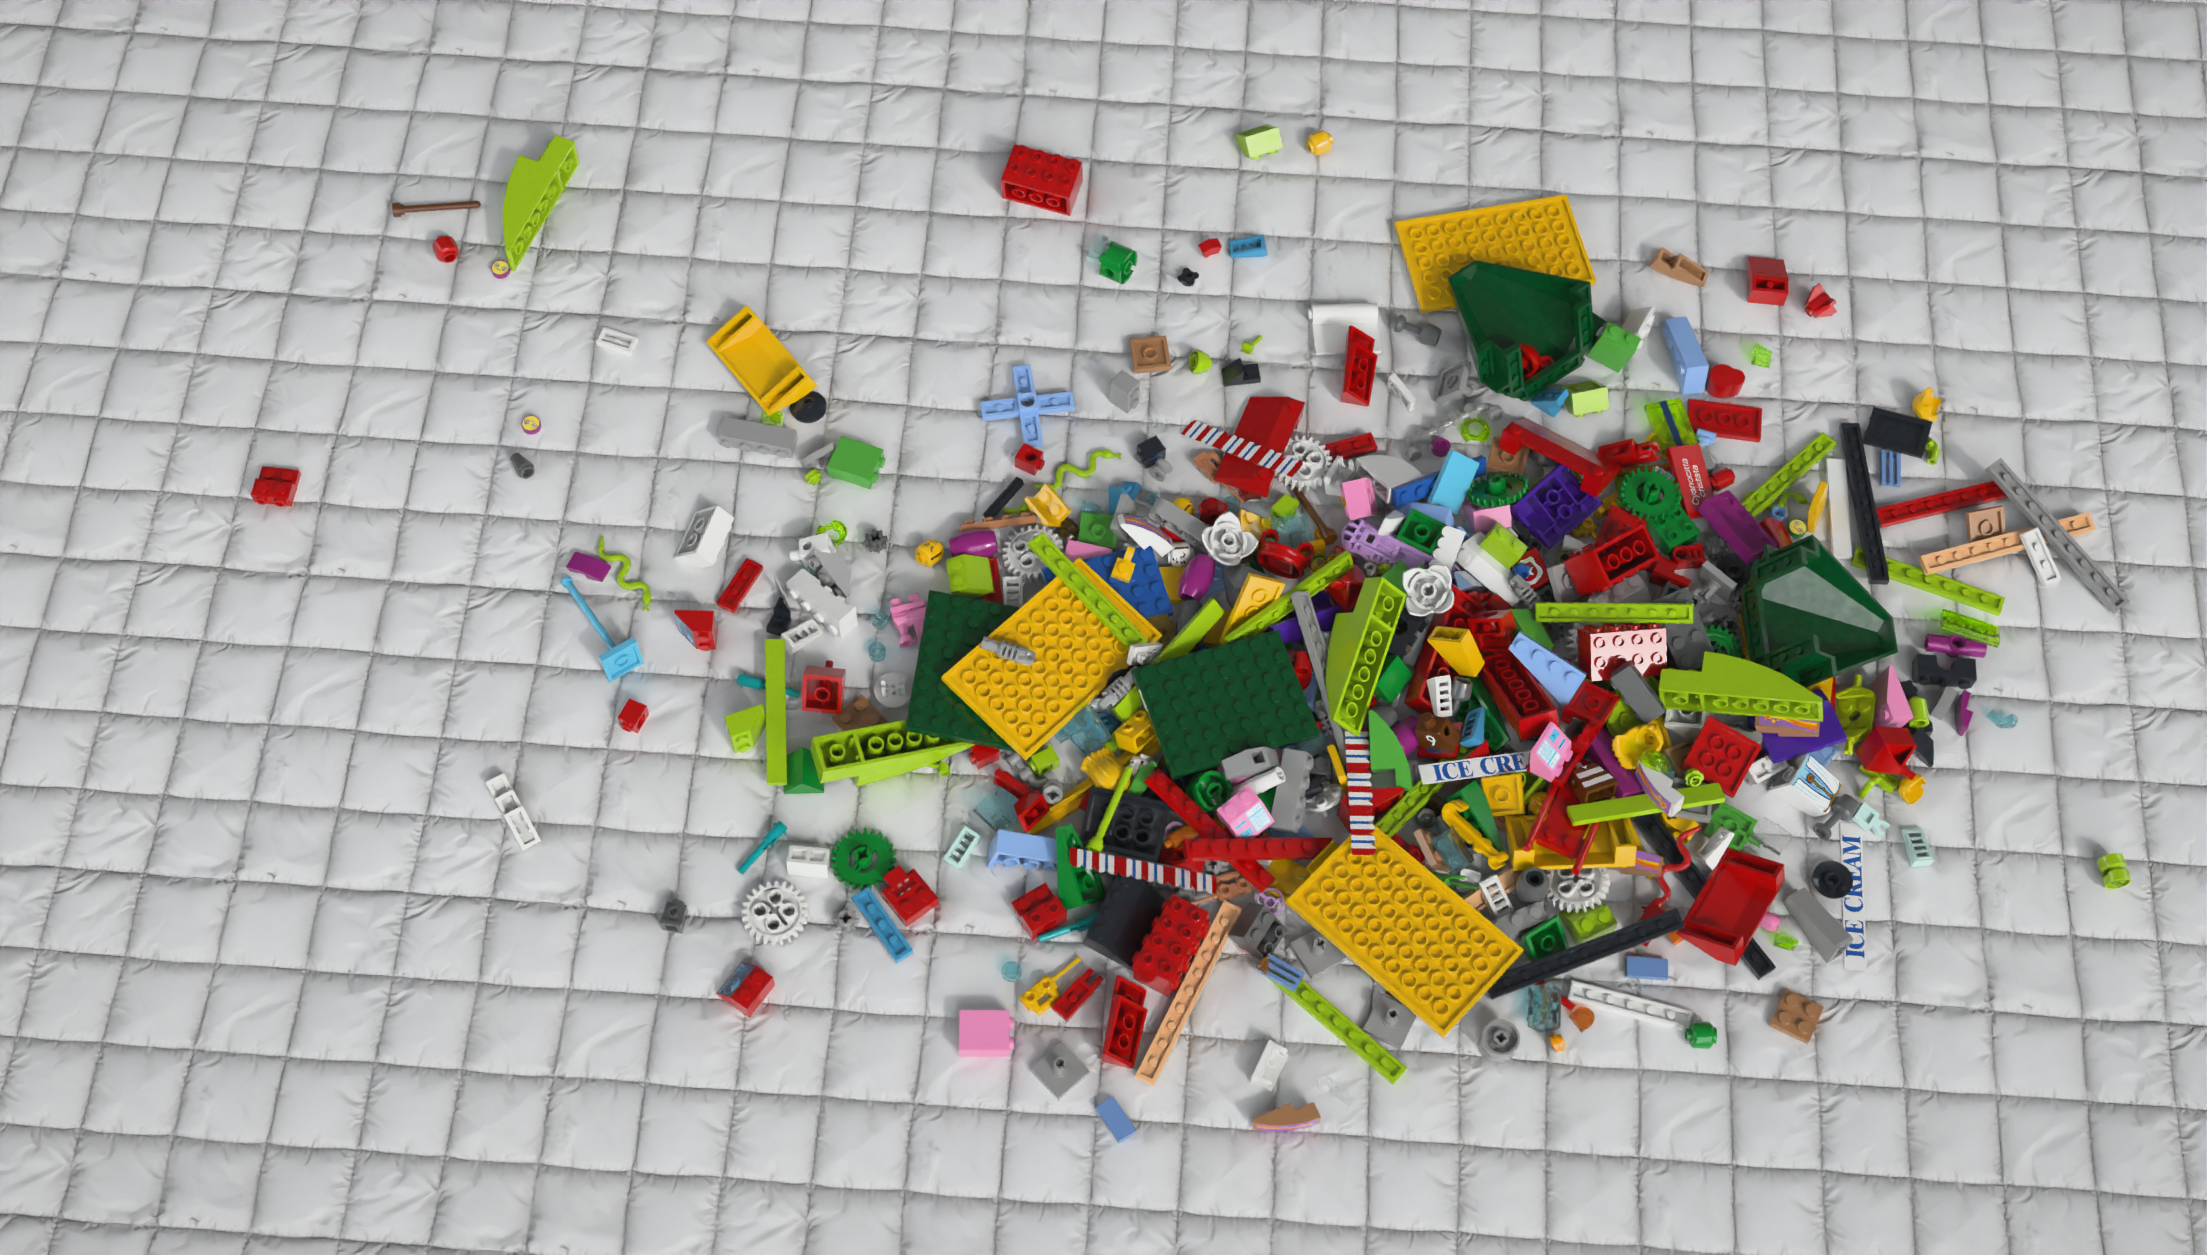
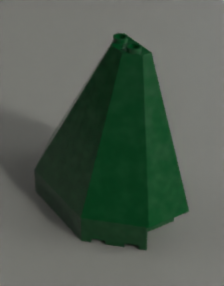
[1448,260,1606,402]
[1740,534,1898,688]

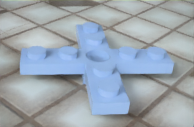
[980,364,1075,448]

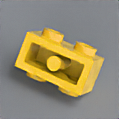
[1114,709,1155,754]

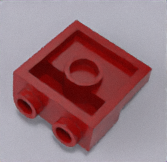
[251,466,301,507]

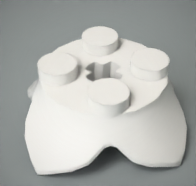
[1201,511,1258,566]
[1402,564,1454,616]

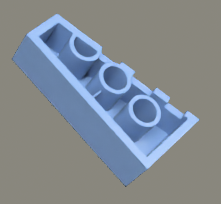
[1662,316,1709,395]
[1509,631,1588,707]
[987,829,1057,871]

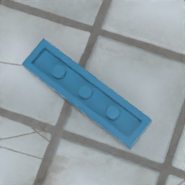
[851,887,913,964]

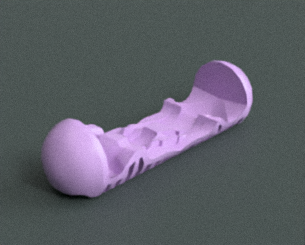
[1341,518,1461,588]

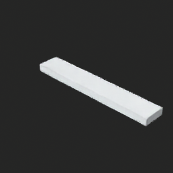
[1825,458,1853,560]
[1567,980,1693,1032]

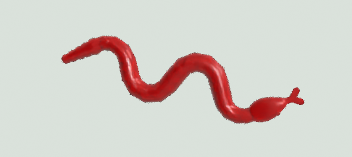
[1641,826,1701,912]

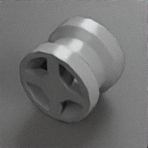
[1149,458,1173,482]
[1043,780,1063,804]

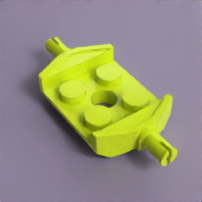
[1835,675,1877,755]

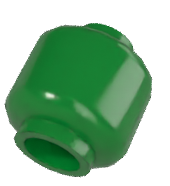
[1685,1021,1717,1049]

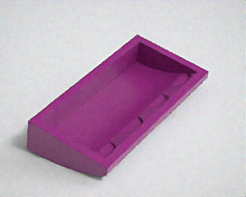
[1698,490,1778,565]
[1586,729,1646,799]

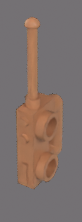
[1193,450,1244,503]
[1190,870,1253,905]

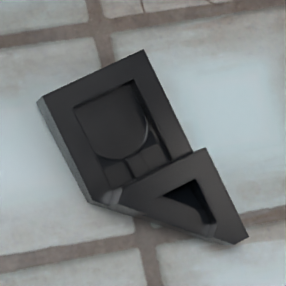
[766,597,792,636]
[1911,728,1934,767]

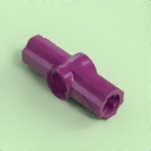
[1924,634,1987,658]

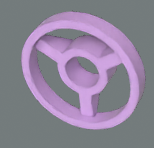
[1256,888,1285,916]

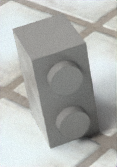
[1110,370,1140,413]

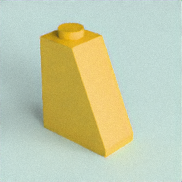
[1427,626,1485,677]

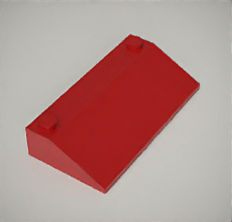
[1214,397,1305,498]
[1498,418,1623,498]
[1676,847,1785,966]

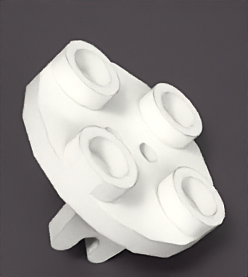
[874,672,912,709]
[1306,781,1344,818]

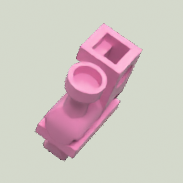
[890,593,926,648]

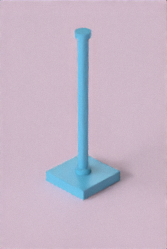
[561,576,644,682]

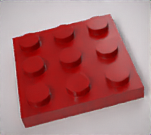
[1680,716,1762,798]

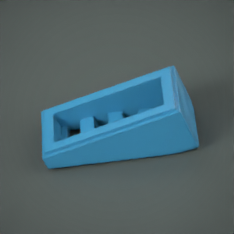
[1229,235,1268,258]
[1460,706,1485,748]

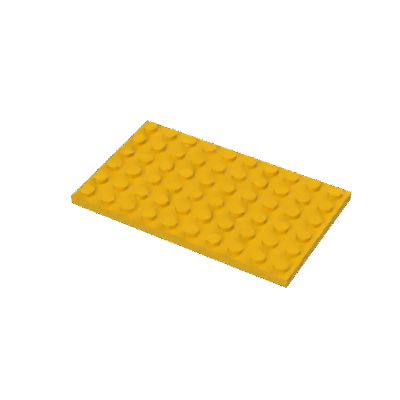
[1394,194,1596,313]
[941,557,1162,761]
[1286,822,1524,1038]

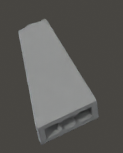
[1783,887,1854,963]

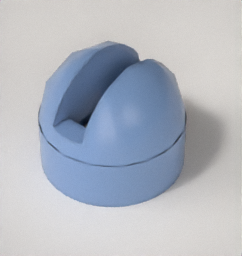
[1770,506,1787,521]

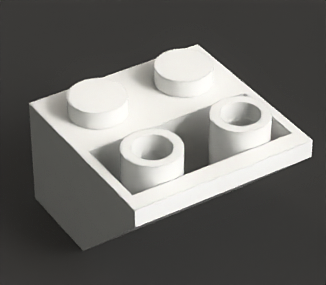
[1621,307,1655,350]

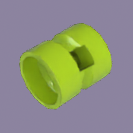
[2097,853,2132,889]

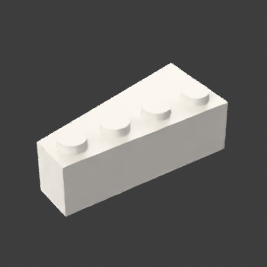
[786,568,858,639]

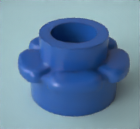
[1511,563,1530,579]

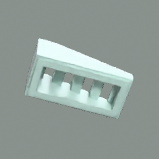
[943,825,983,870]
[1901,827,1934,867]

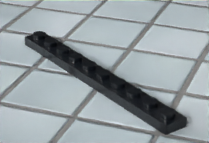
[1839,423,1890,585]
[1633,813,1776,980]
[1488,908,1685,1000]

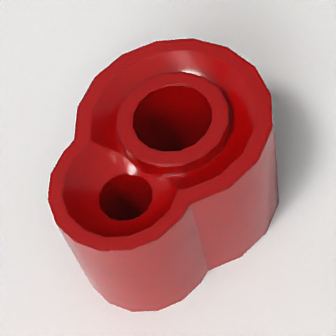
[1705,364,1745,398]

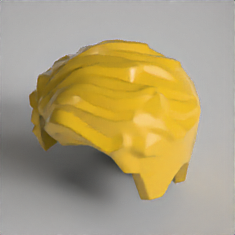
[1912,387,1941,422]

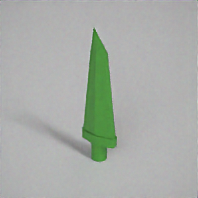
[1126,760,1158,796]

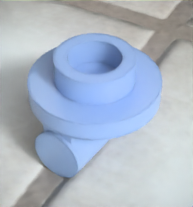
[1696,428,1717,447]

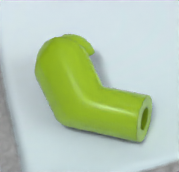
[1925,437,1940,465]

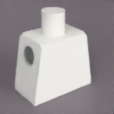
[790,533,836,569]

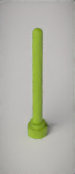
[1086,766,1133,853]

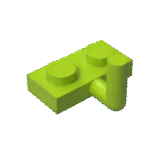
[1857,764,1901,799]

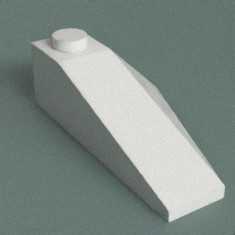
[1455,531,1520,607]

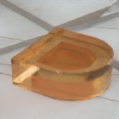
[1569,1007,1595,1033]

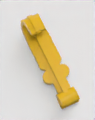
[1442,799,1509,870]

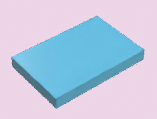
[1427,449,1480,515]

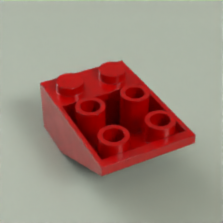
[1747,256,1789,306]

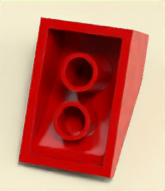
[1336,787,1404,833]

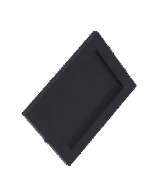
[1863,407,1933,459]

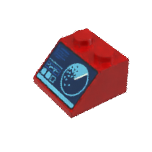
[674,610,718,651]
[716,962,775,1018]

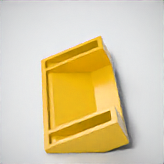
[706,305,817,416]
[1504,814,1637,871]

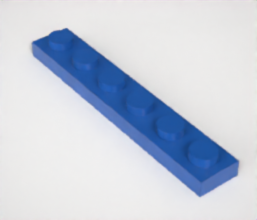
[1391,455,1486,508]

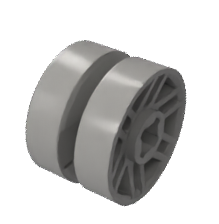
[1479,1019,1520,1064]

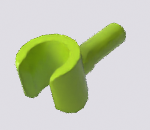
[1241,335,1263,354]
[1003,503,1031,516]
[926,762,950,776]

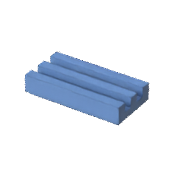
[1880,450,1901,487]
[1258,953,1305,992]

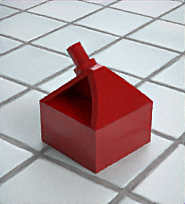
[1325,565,1367,613]
[801,660,846,714]
[1855,726,1917,780]

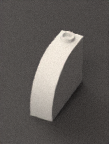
[1354,455,1424,503]

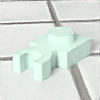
[1087,234,1112,265]
[1852,802,1890,838]

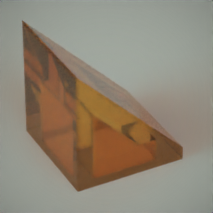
[1258,954,1269,976]

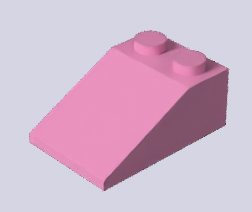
[1870,665,1914,730]

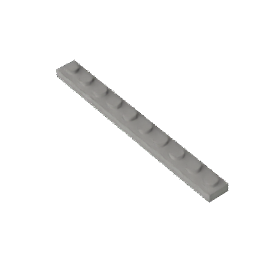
[1985,458,2130,614]
[1291,591,1347,775]

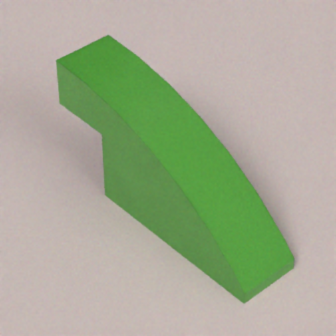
[1369,710,1413,791]

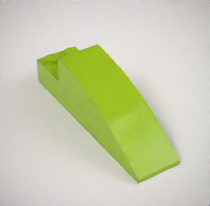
[502,135,580,272]
[1326,577,1407,737]
[1659,651,1823,722]
[810,720,975,787]

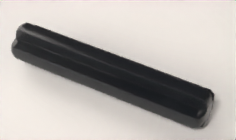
[983,477,1024,518]

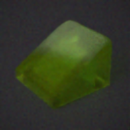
[1751,343,1772,368]
[760,411,784,427]
[1773,932,1799,951]

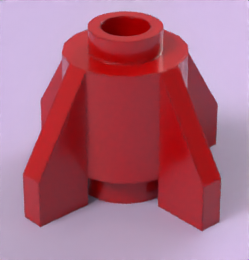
[1804,283,1837,318]
[1198,497,1228,525]

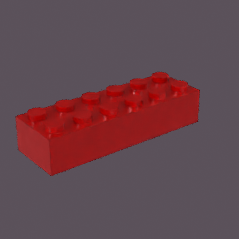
[1404,602,1474,718]
[1478,652,1559,740]

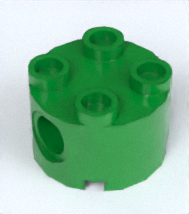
[1099,241,1138,284]
[1185,771,1233,812]

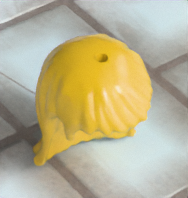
[1611,724,1663,769]
[1080,748,1131,793]

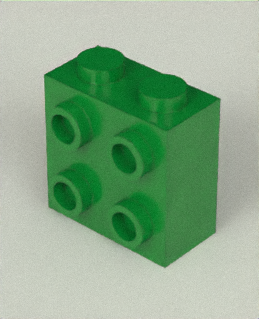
[1645,506,1701,556]

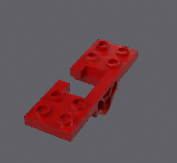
[1527,680,1620,788]

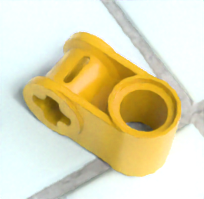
[1659,812,1699,843]

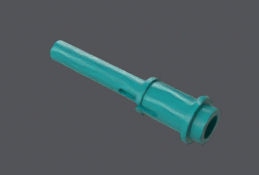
[737,672,800,698]
[737,821,788,875]
[1037,912,1096,943]

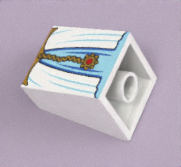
[1768,754,1842,818]

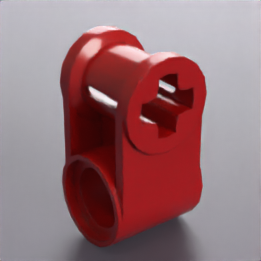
[1669,544,1707,570]

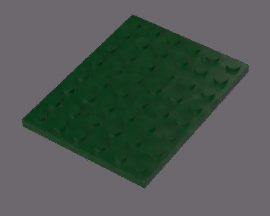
[905,590,1020,752]
[1131,630,1320,779]

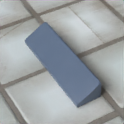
[1453,571,1484,591]

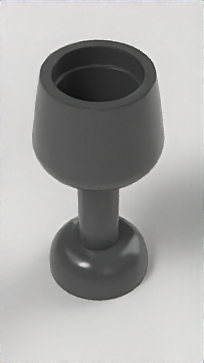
[1394,315,1442,347]
[1447,677,1473,722]
[1813,794,1859,841]

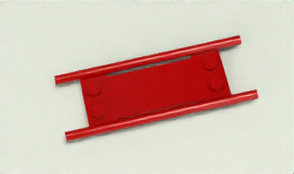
[1523,735,1611,875]

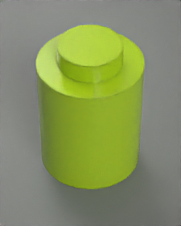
[1908,696,1930,728]

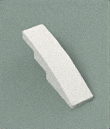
[485,773,541,851]

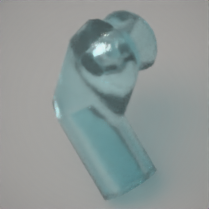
[1987,710,2018,728]

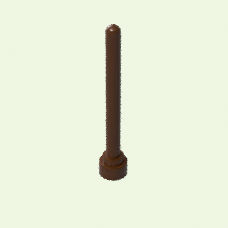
[392,201,481,217]
[1288,484,1338,545]

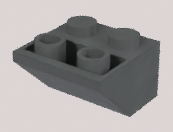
[1228,902,1287,961]

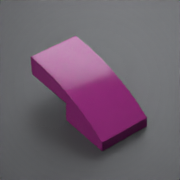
[566,552,611,582]
[1955,690,1973,736]

